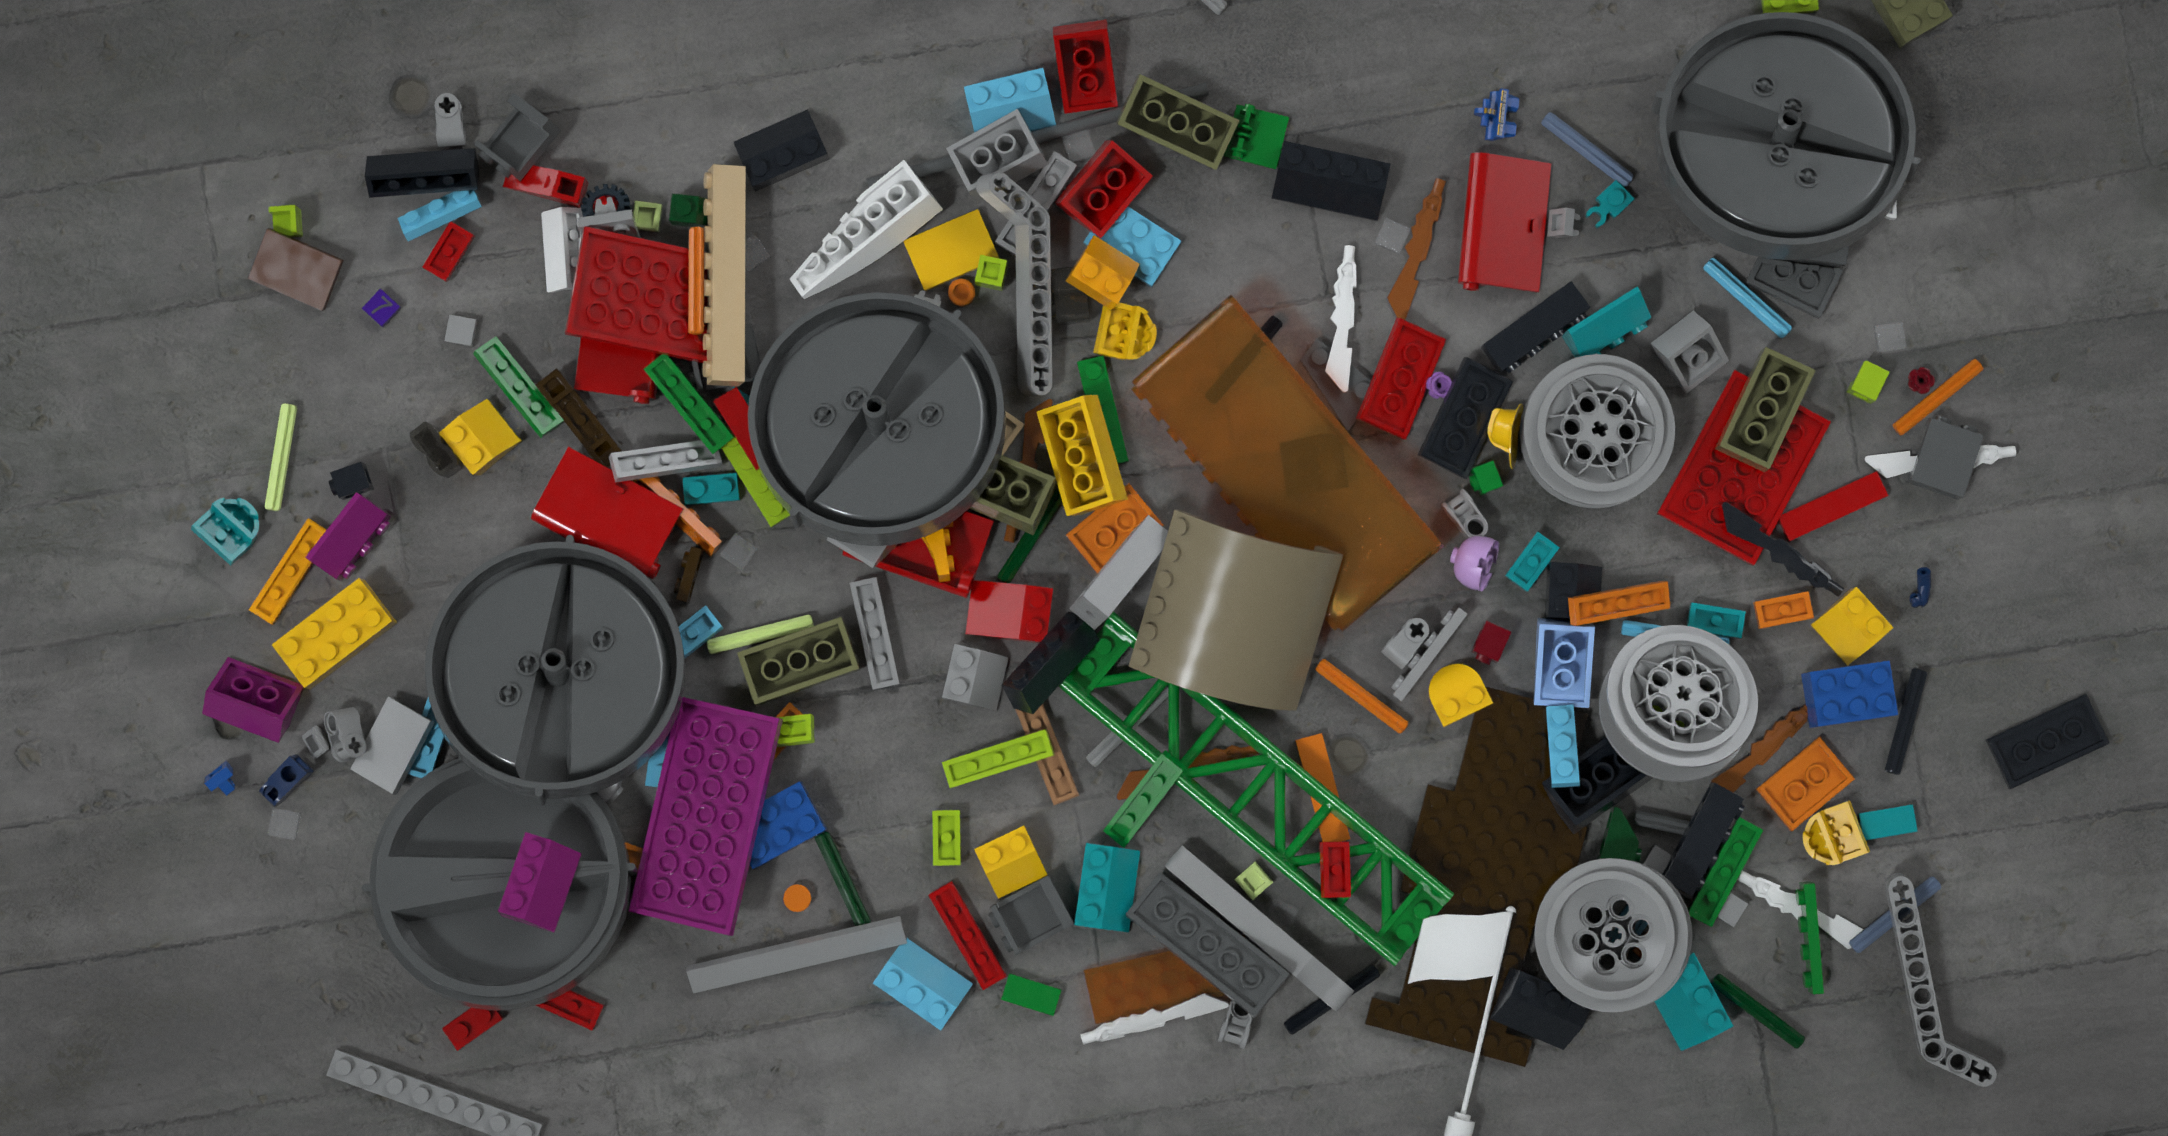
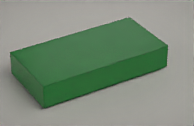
[1001,973,1062,1016]

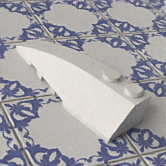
[790,160,943,299]

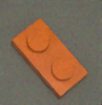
[1753,591,1814,629]

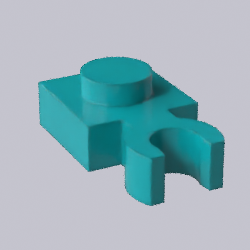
[1585,180,1634,228]

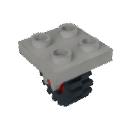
[577,184,640,238]

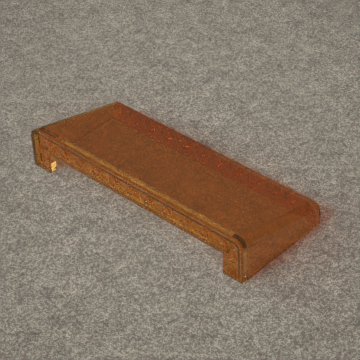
[1131,295,1444,632]

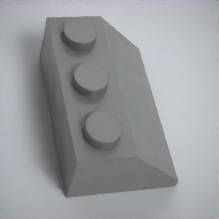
[946,109,1048,204]

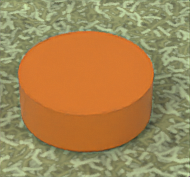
[948,279,975,307]
[783,884,811,912]

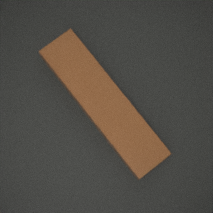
[1015,704,1079,805]

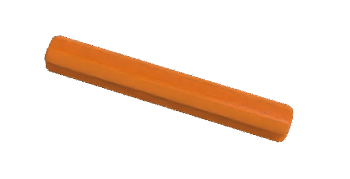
[688,227,704,335]
[1893,359,1984,436]
[1315,659,1408,734]

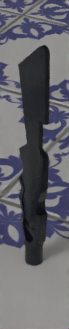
[1722,502,1844,597]

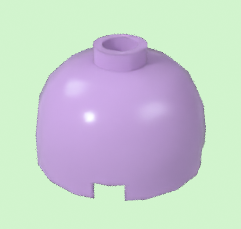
[1450,536,1499,592]

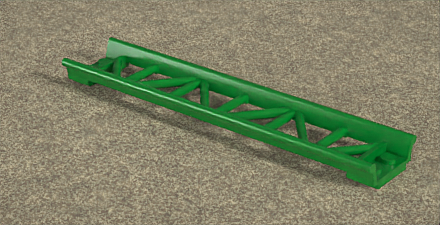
[1058,611,1454,967]

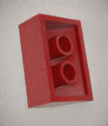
[1054,140,1153,239]

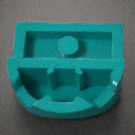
[191,498,259,566]

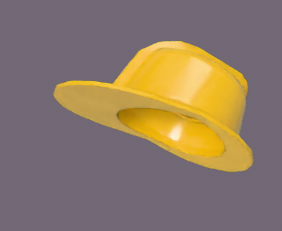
[1487,404,1523,469]

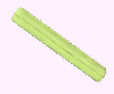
[265,404,297,511]
[707,615,814,654]

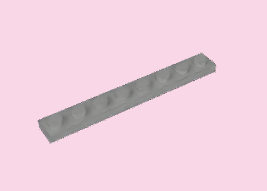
[326,1049,544,1136]

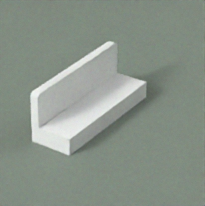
[541,207,583,293]

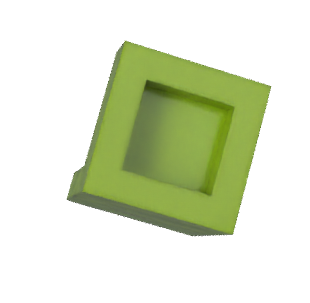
[268,205,303,237]
[975,255,1008,291]
[1846,361,1889,404]

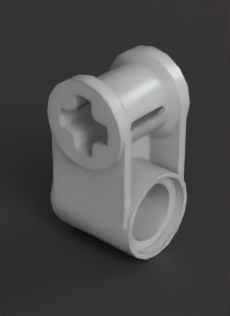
[435,93,466,147]
[1440,489,1488,539]
[1380,618,1429,669]
[324,707,366,762]
[1217,1000,1253,1049]

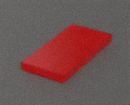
[1356,318,1447,440]

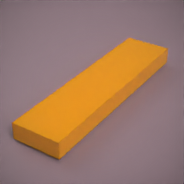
[249,518,327,625]

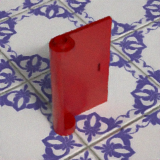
[1458,153,1551,293]
[574,338,661,404]
[531,447,683,579]
[839,511,994,598]

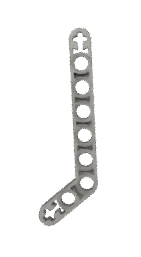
[976,173,1052,396]
[1164,845,1354,1012]
[1885,873,1997,1087]

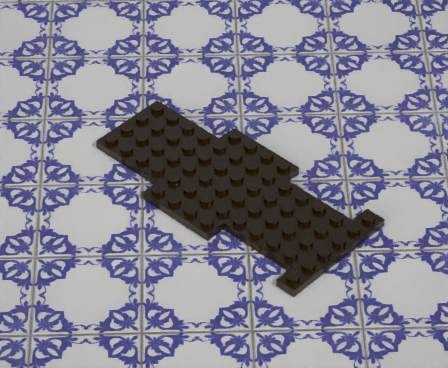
[1365,686,1588,1067]

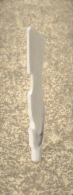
[1325,245,1356,393]
[1864,445,2016,478]
[1737,870,1864,949]
[1080,993,1229,1045]

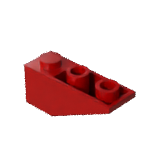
[503,165,589,208]

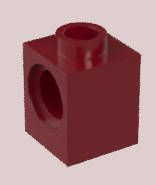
[1471,621,1511,665]

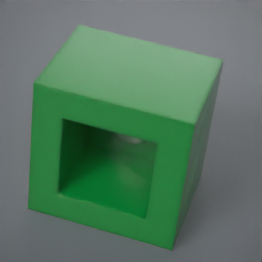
[1469,461,1503,496]

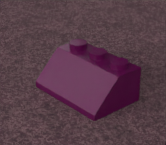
[305,492,392,581]
[202,657,304,743]
[498,832,582,933]

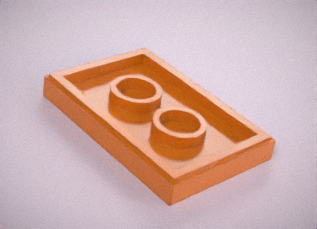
[1066,483,1164,574]
[1756,737,1855,831]

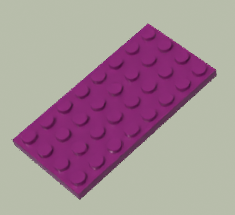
[629,697,783,936]

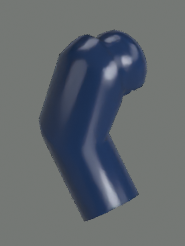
[1909,567,1931,608]

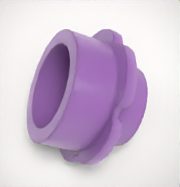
[1426,372,1452,399]

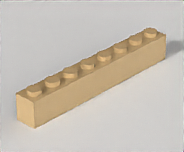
[703,164,746,386]

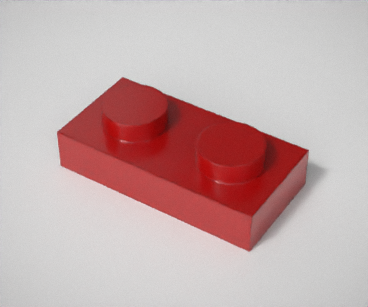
[422,221,475,282]
[1320,842,1351,898]
[442,1007,504,1051]

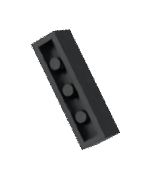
[365,148,479,198]
[1481,281,1591,374]
[1002,611,1100,714]
[1662,782,1745,896]

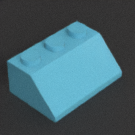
[964,68,1056,133]
[873,938,973,1030]

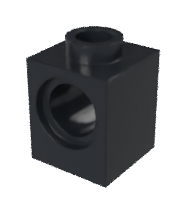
[329,462,375,500]

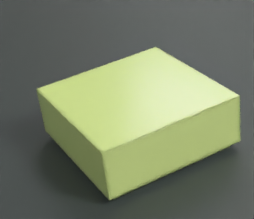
[633,201,663,232]
[1234,862,1273,900]

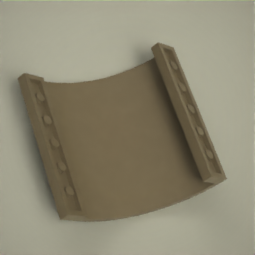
[1129,509,1343,711]

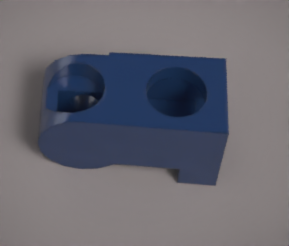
[259,754,314,807]

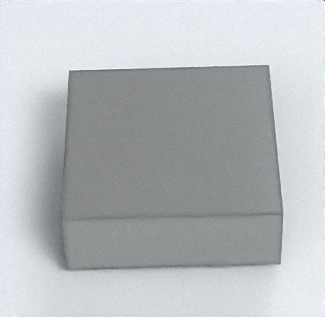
[444,315,477,347]

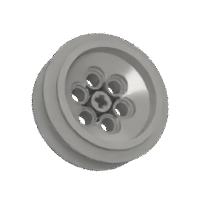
[1519,354,1675,508]
[1599,625,1758,782]
[1535,858,1692,1012]

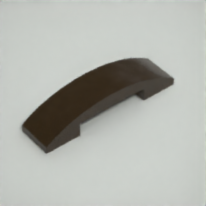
[535,368,622,468]

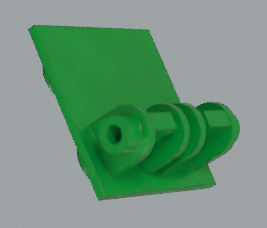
[1223,104,1289,170]

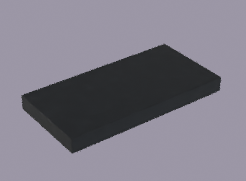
[1418,357,1513,479]
[1985,694,2110,789]

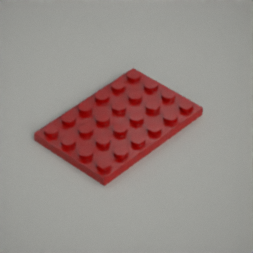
[565,226,707,363]
[1656,370,1831,566]

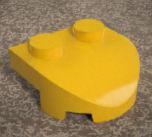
[1093,302,1157,360]
[1429,664,1493,727]
[1803,800,1870,865]

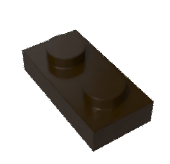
[674,546,704,603]

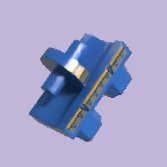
[1474,88,1519,141]

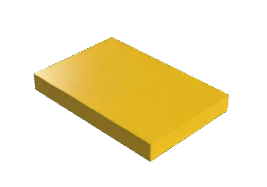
[903,209,999,291]

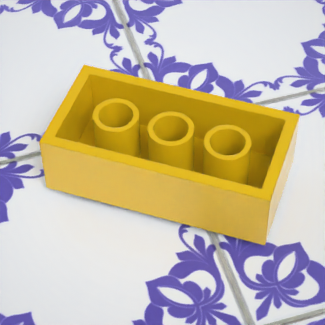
[1037,395,1128,517]
[272,578,397,690]

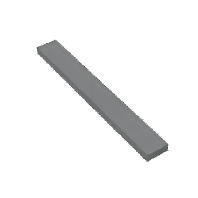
[686,916,907,993]

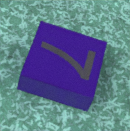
[362,289,401,327]

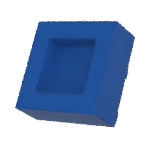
[204,760,236,796]

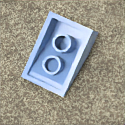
[1534,618,1595,708]

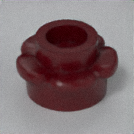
[1908,367,1935,394]

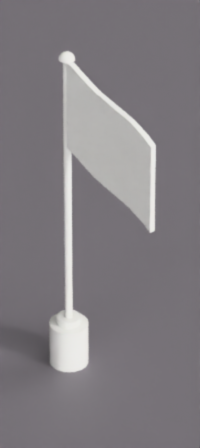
[1408,906,1516,1136]

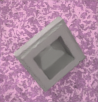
[302,725,330,760]

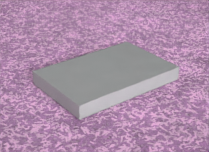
[351,696,435,795]

